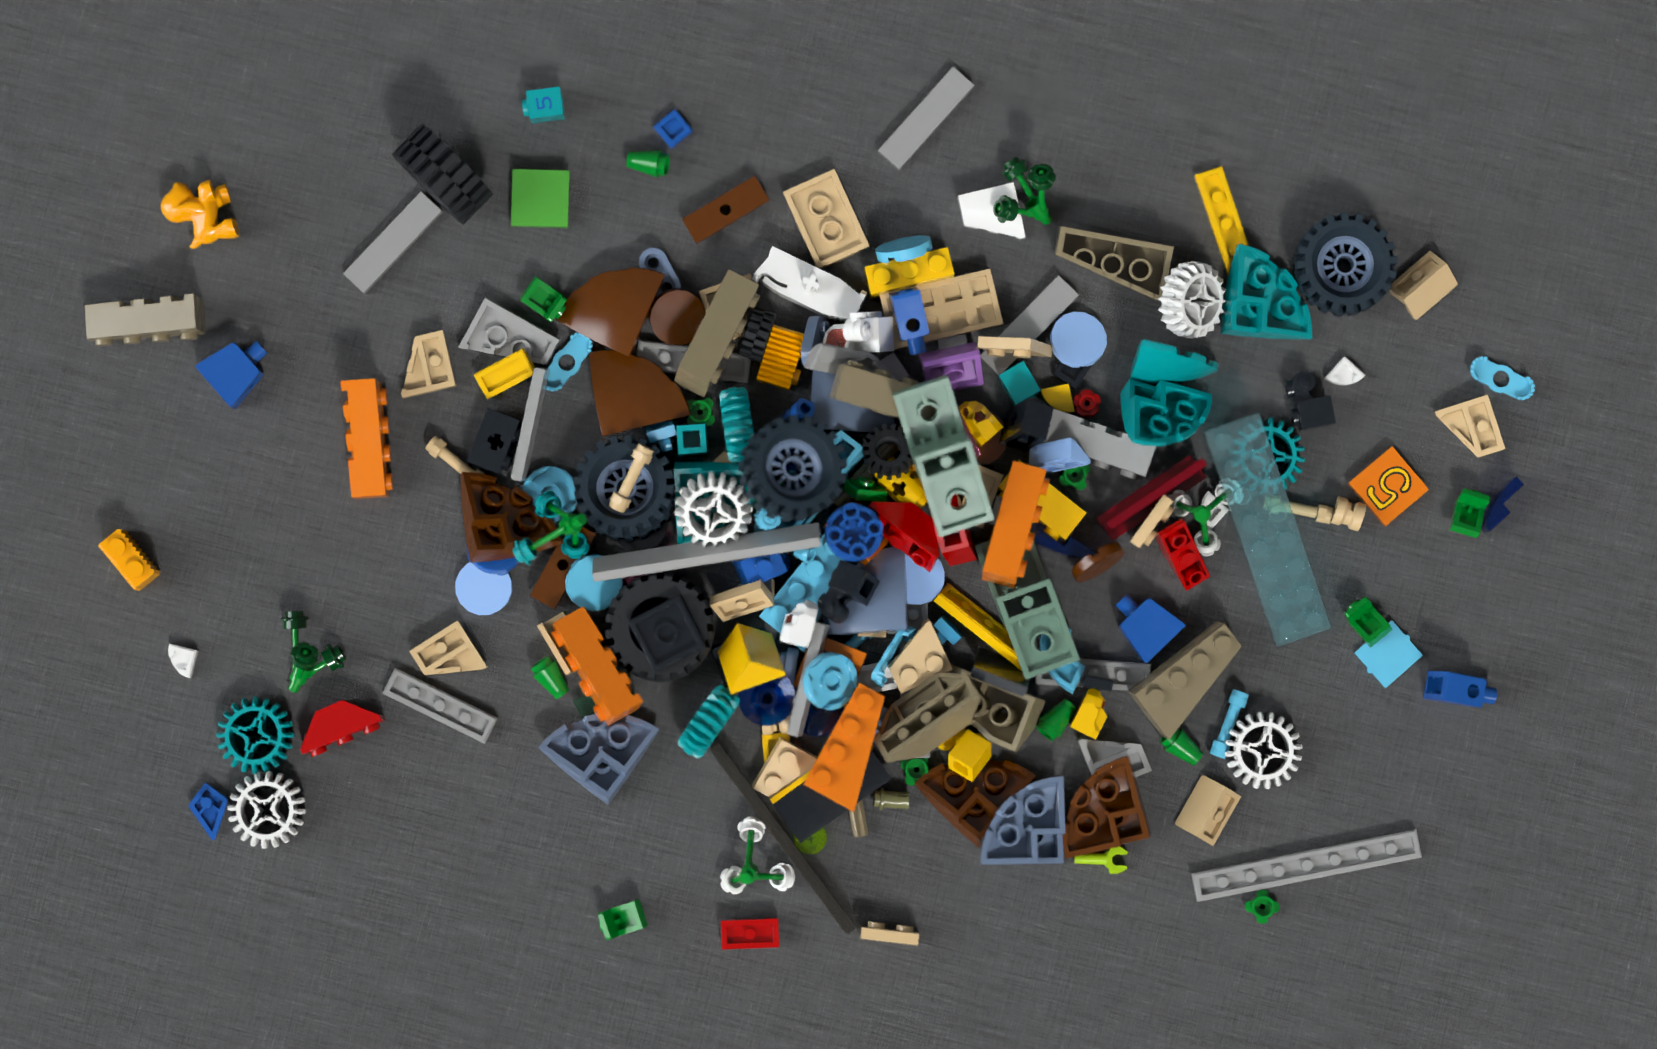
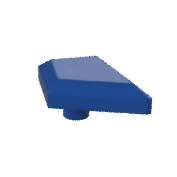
[188,783,229,840]

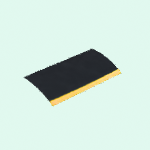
[770,750,892,843]

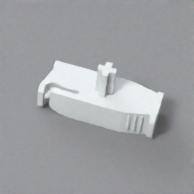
[752,246,867,322]

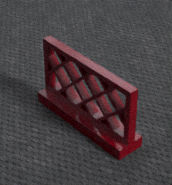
[1096,454,1207,541]

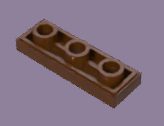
[682,176,769,245]
[530,527,596,610]

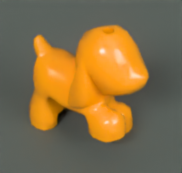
[161,180,240,249]

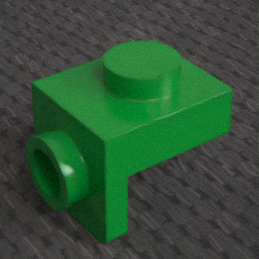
[519,276,567,322]
[843,477,888,507]
[1450,489,1490,538]
[1345,596,1392,648]
[598,899,648,940]

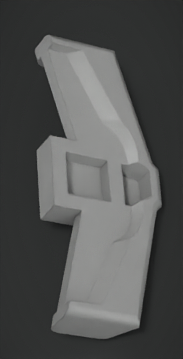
[804,343,901,381]

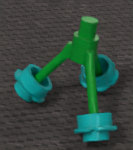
[512,491,589,565]

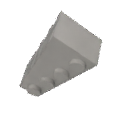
[1040,409,1156,480]

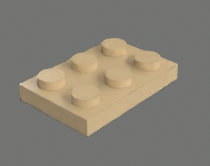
[783,169,869,269]

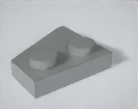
[1078,739,1152,777]

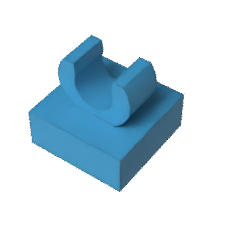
[645,420,677,453]
[933,615,964,646]

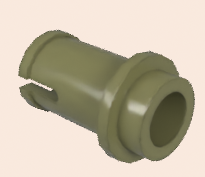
[873,787,909,810]

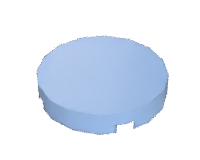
[1050,312,1107,368]
[905,554,945,605]
[455,562,512,615]

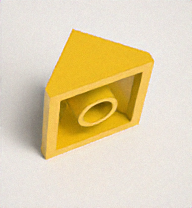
[718,623,786,694]

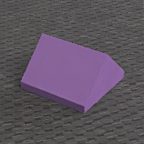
[919,342,984,391]

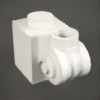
[843,311,894,352]

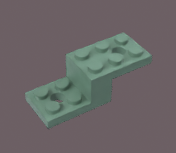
[892,375,994,537]
[974,540,1080,680]

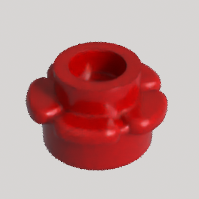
[1073,389,1101,417]

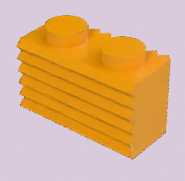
[757,325,804,391]
[98,529,160,591]

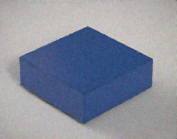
[653,109,693,150]

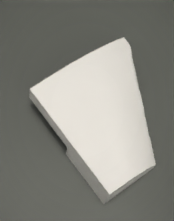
[957,182,1025,239]

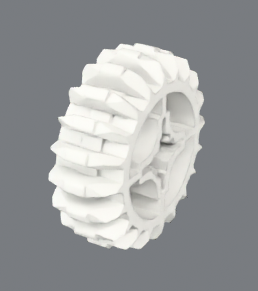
[1158,261,1226,339]
[675,471,753,547]
[1225,712,1302,789]
[228,771,306,849]

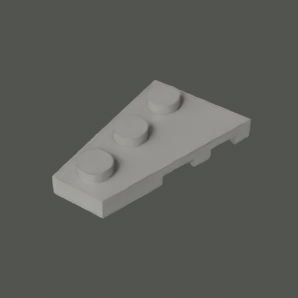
[458,298,561,364]

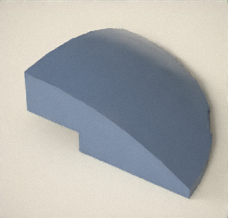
[811,370,894,434]
[823,547,908,635]
[539,714,659,805]
[981,776,1065,865]

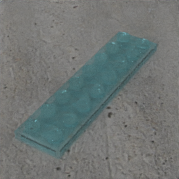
[1203,413,1331,647]

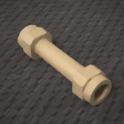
[425,436,485,474]
[609,443,654,513]
[1262,493,1333,524]

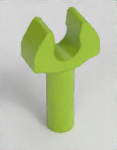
[1074,846,1128,874]

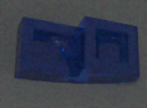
[1481,476,1524,533]
[1033,531,1095,558]

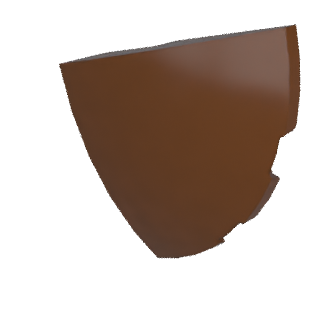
[556,267,665,356]
[589,350,691,436]
[461,472,561,563]
[1063,755,1151,859]
[915,760,1036,848]

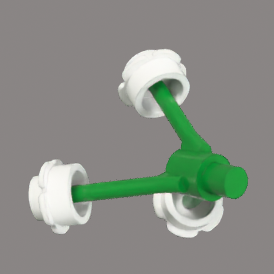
[1168,477,1242,556]
[720,816,795,894]

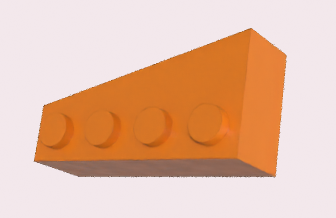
[341,378,393,499]
[982,461,1050,589]
[550,606,643,726]
[804,683,885,812]

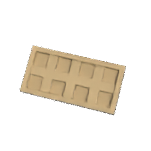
[879,269,1003,350]

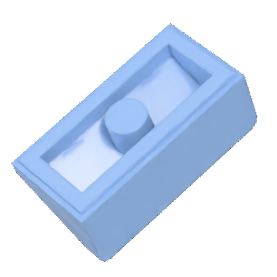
[1029,437,1090,473]

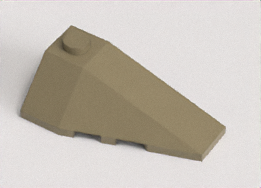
[946,664,1045,752]

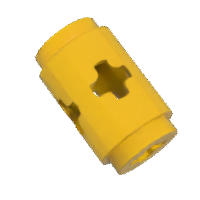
[873,456,928,509]

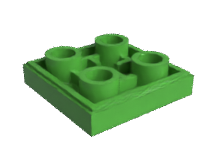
[511,169,570,228]

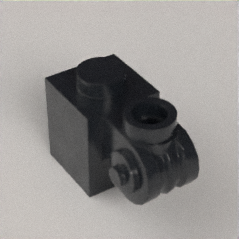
[1285,372,1336,432]
[817,560,880,623]

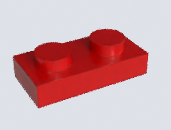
[721,918,779,950]

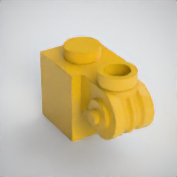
[938,728,991,782]

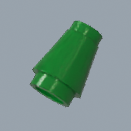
[626,150,670,178]
[530,655,570,699]
[1036,699,1077,742]
[1160,728,1203,766]

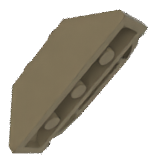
[874,673,981,762]

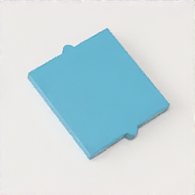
[1354,620,1423,688]

